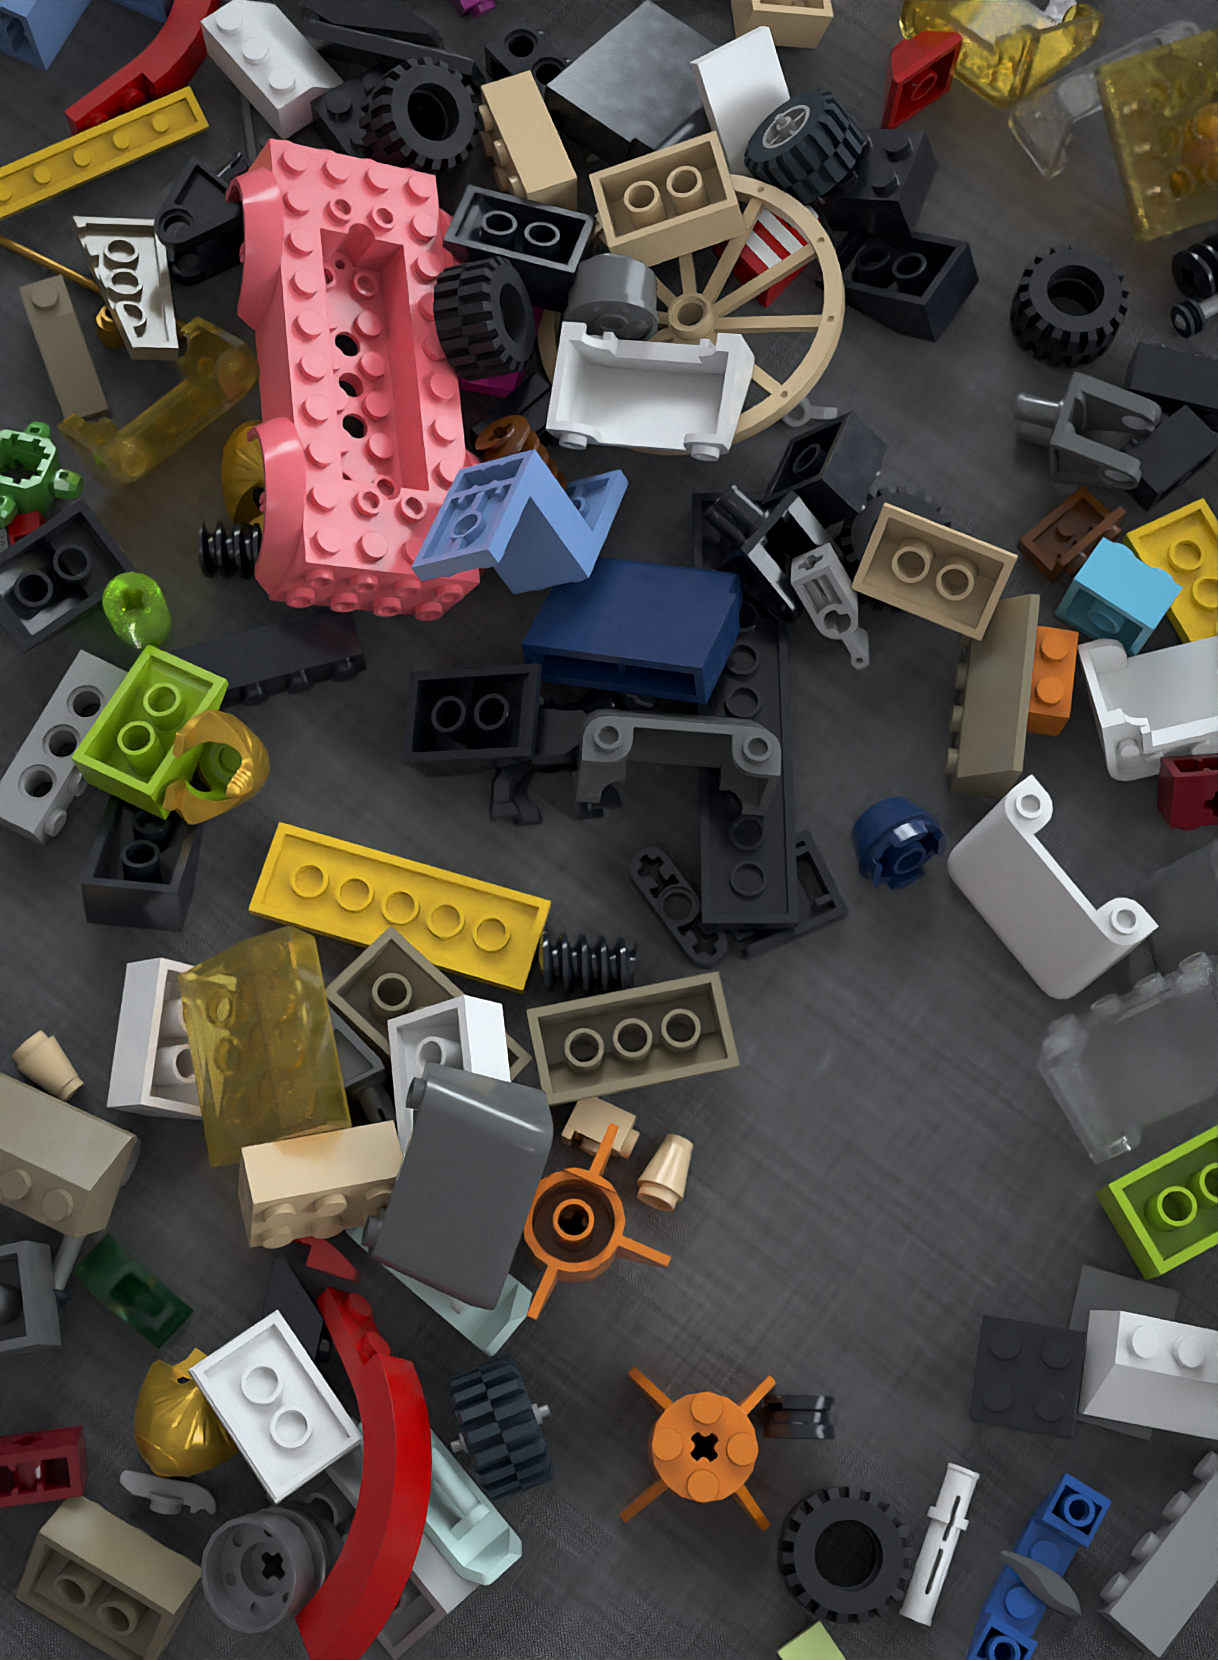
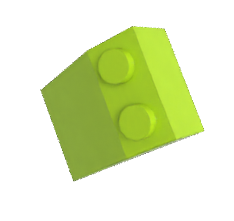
[71,644,229,820]

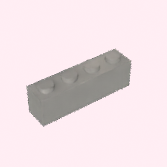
[1097,1451,1218,1658]

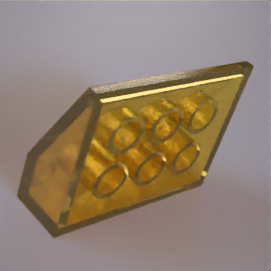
[1093,27,1218,243]
[177,926,352,1169]

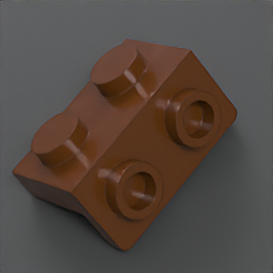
[1016,485,1127,584]

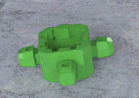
[0,421,84,528]

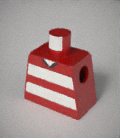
[712,205,820,308]

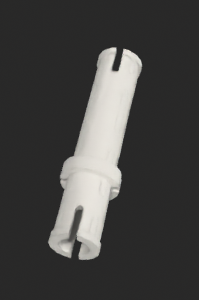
[899,1463,980,1626]

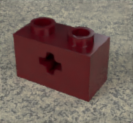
[1156,753,1218,831]
[0,1425,89,1508]

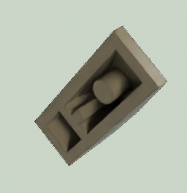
[19,274,111,426]

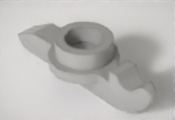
[752,397,838,427]
[120,1470,217,1515]

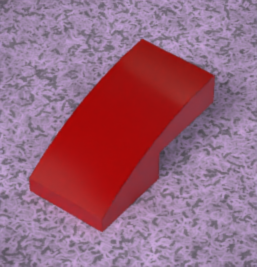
[292,1236,361,1284]

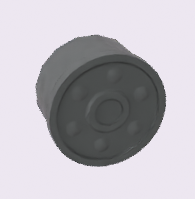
[564,253,658,341]

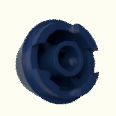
[851,796,947,890]

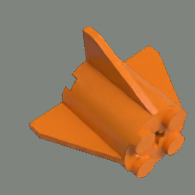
[523,1123,671,1321]
[618,1366,776,1532]

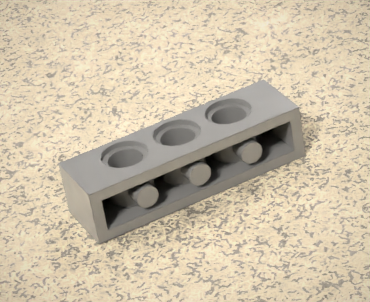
[0,650,128,847]

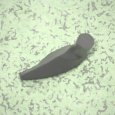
[997,1550,1082,1616]

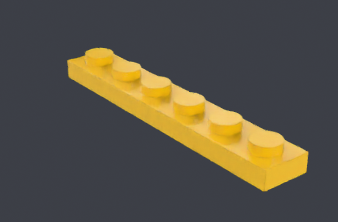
[0,86,209,221]

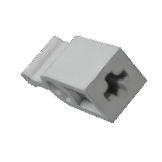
[791,543,869,670]

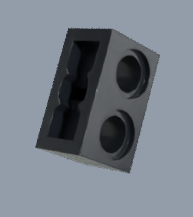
[485,18,573,100]

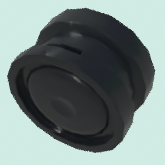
[763,1395,835,1440]

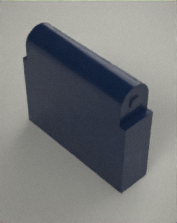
[521,556,744,704]

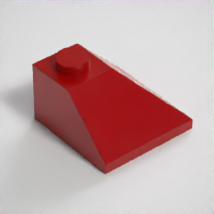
[881,30,964,129]

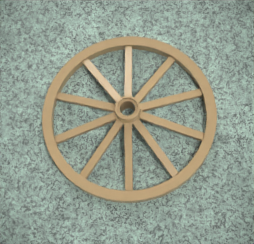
[537,174,845,455]

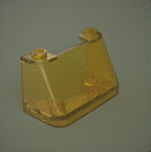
[900,0,1105,109]
[56,316,260,491]

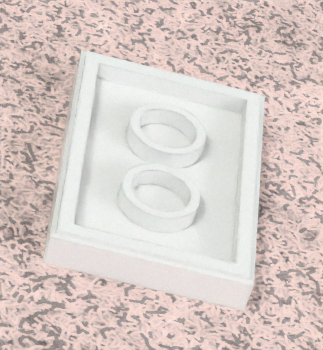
[690,26,790,179]
[188,1310,363,1505]

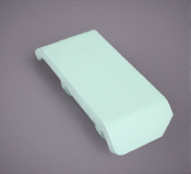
[346,1226,532,1357]
[358,1422,522,1585]

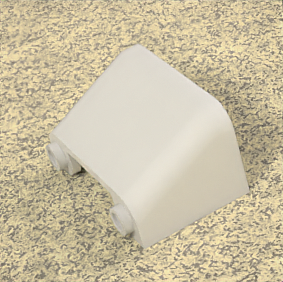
[546,321,755,461]
[1077,625,1218,781]
[947,774,1159,999]

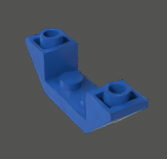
[965,1473,1112,1660]

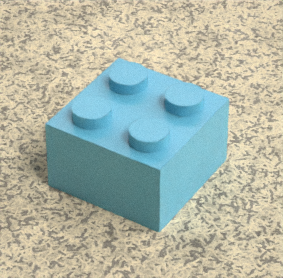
[1054,537,1183,658]

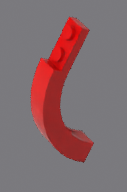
[64,0,221,136]
[294,1287,432,1660]

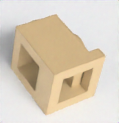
[561,1097,640,1160]

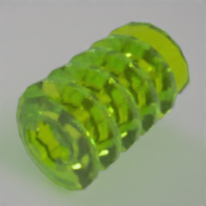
[102,572,172,651]

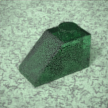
[72,1233,194,1349]

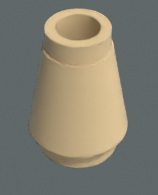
[12,1030,84,1102]
[637,1134,693,1212]

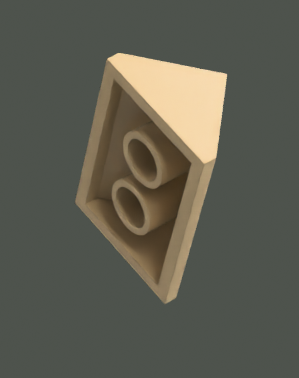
[851,503,1018,641]

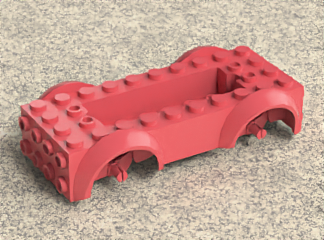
[225,139,487,621]

